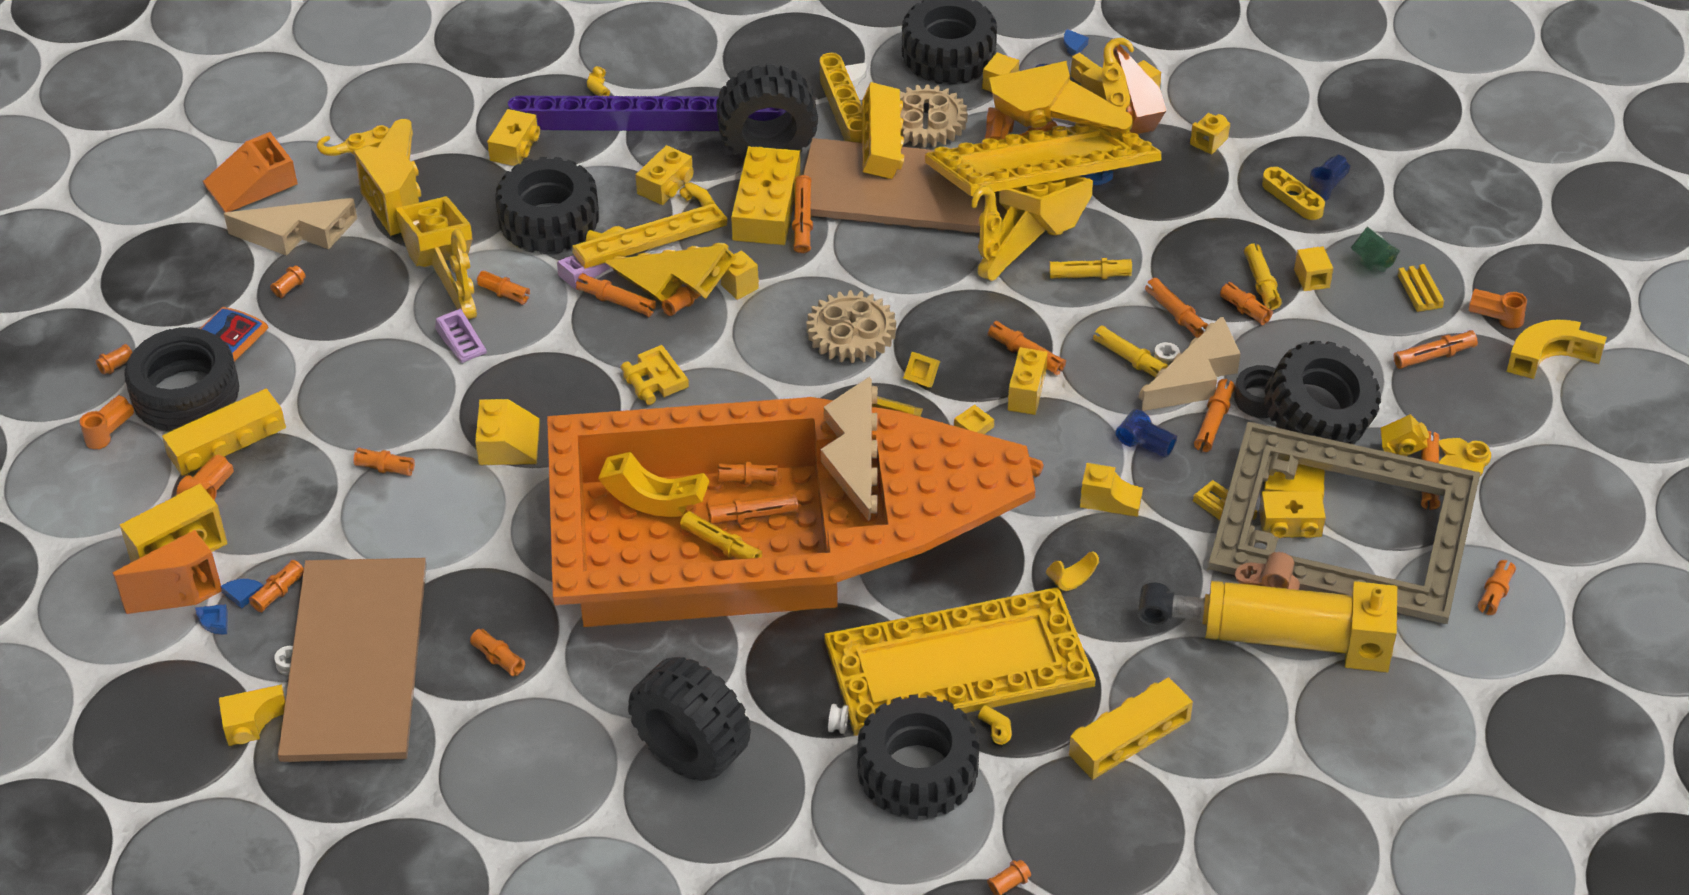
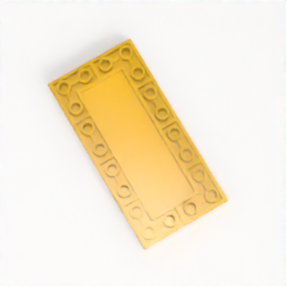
[925,123,1162,196]
[824,587,1096,736]

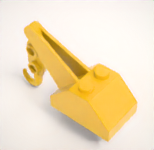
[989,38,1134,133]
[317,119,421,236]
[971,176,1093,281]
[395,196,477,319]

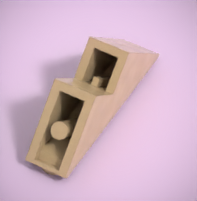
[224,198,357,256]
[1139,317,1240,411]
[821,377,878,521]

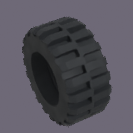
[901,0,997,84]
[716,64,818,160]
[495,157,599,254]
[1264,341,1381,445]
[628,657,751,781]
[857,694,980,819]

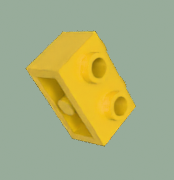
[635,145,694,205]

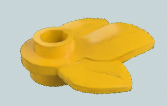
[1439,438,1491,476]

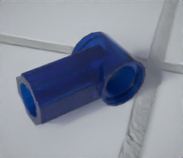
[1308,154,1351,201]
[1115,409,1178,457]

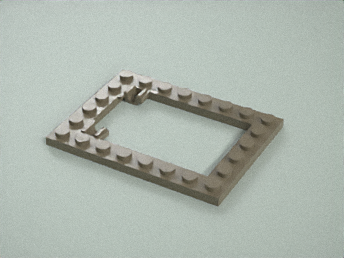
[1208,422,1480,624]

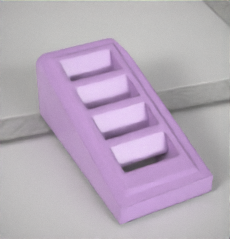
[557,255,611,289]
[435,308,487,363]

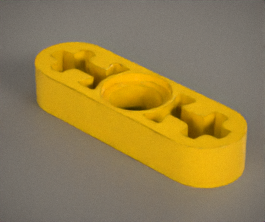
[1262,167,1325,220]

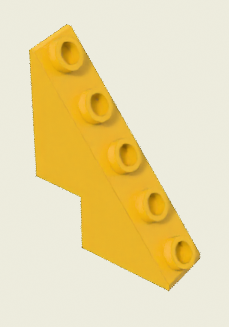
[605,243,736,303]

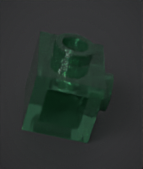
[1351,227,1400,272]

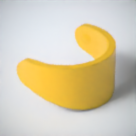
[1046,552,1099,591]

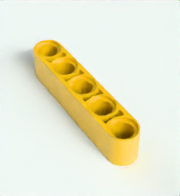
[819,53,862,143]

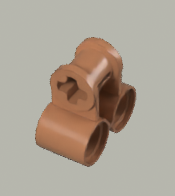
[1235,552,1300,590]

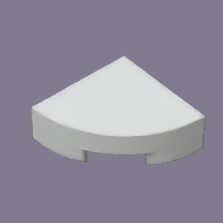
[845,63,866,87]

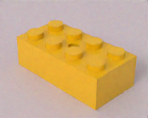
[731,146,801,245]

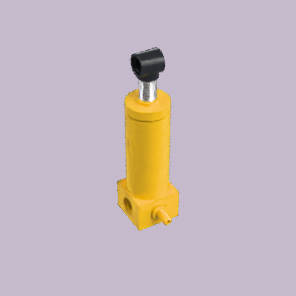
[1138,581,1397,672]

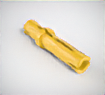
[1244,243,1282,310]
[1049,258,1132,279]
[1093,325,1168,378]
[680,511,762,559]

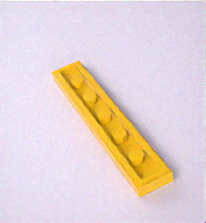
[572,203,728,269]

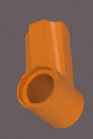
[985,107,1014,140]
[1469,289,1527,329]
[80,395,134,449]
[177,454,234,501]

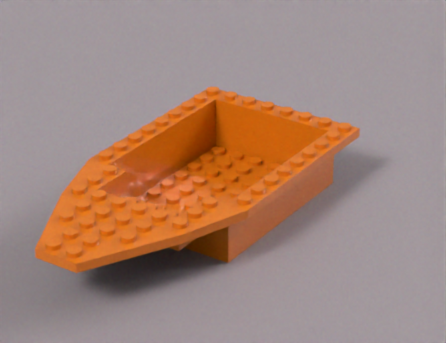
[547,397,1036,627]

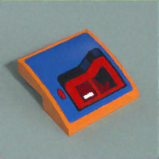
[200,307,269,362]

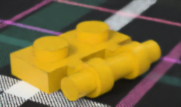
[620,345,689,405]

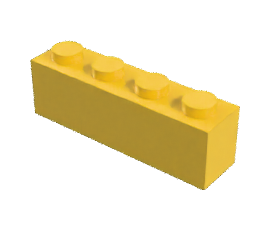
[862,82,904,179]
[162,388,286,476]
[1069,677,1193,780]

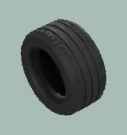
[124,327,240,432]

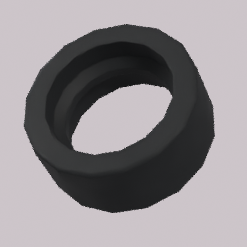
[1234,365,1275,418]

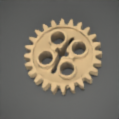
[900,84,968,148]
[806,290,896,363]

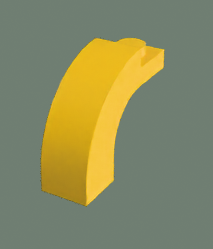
[1071,53,1162,100]
[1506,320,1607,379]
[598,452,709,517]

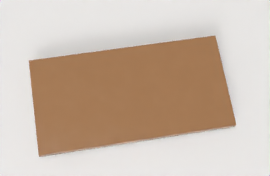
[802,138,1007,233]
[278,558,427,762]

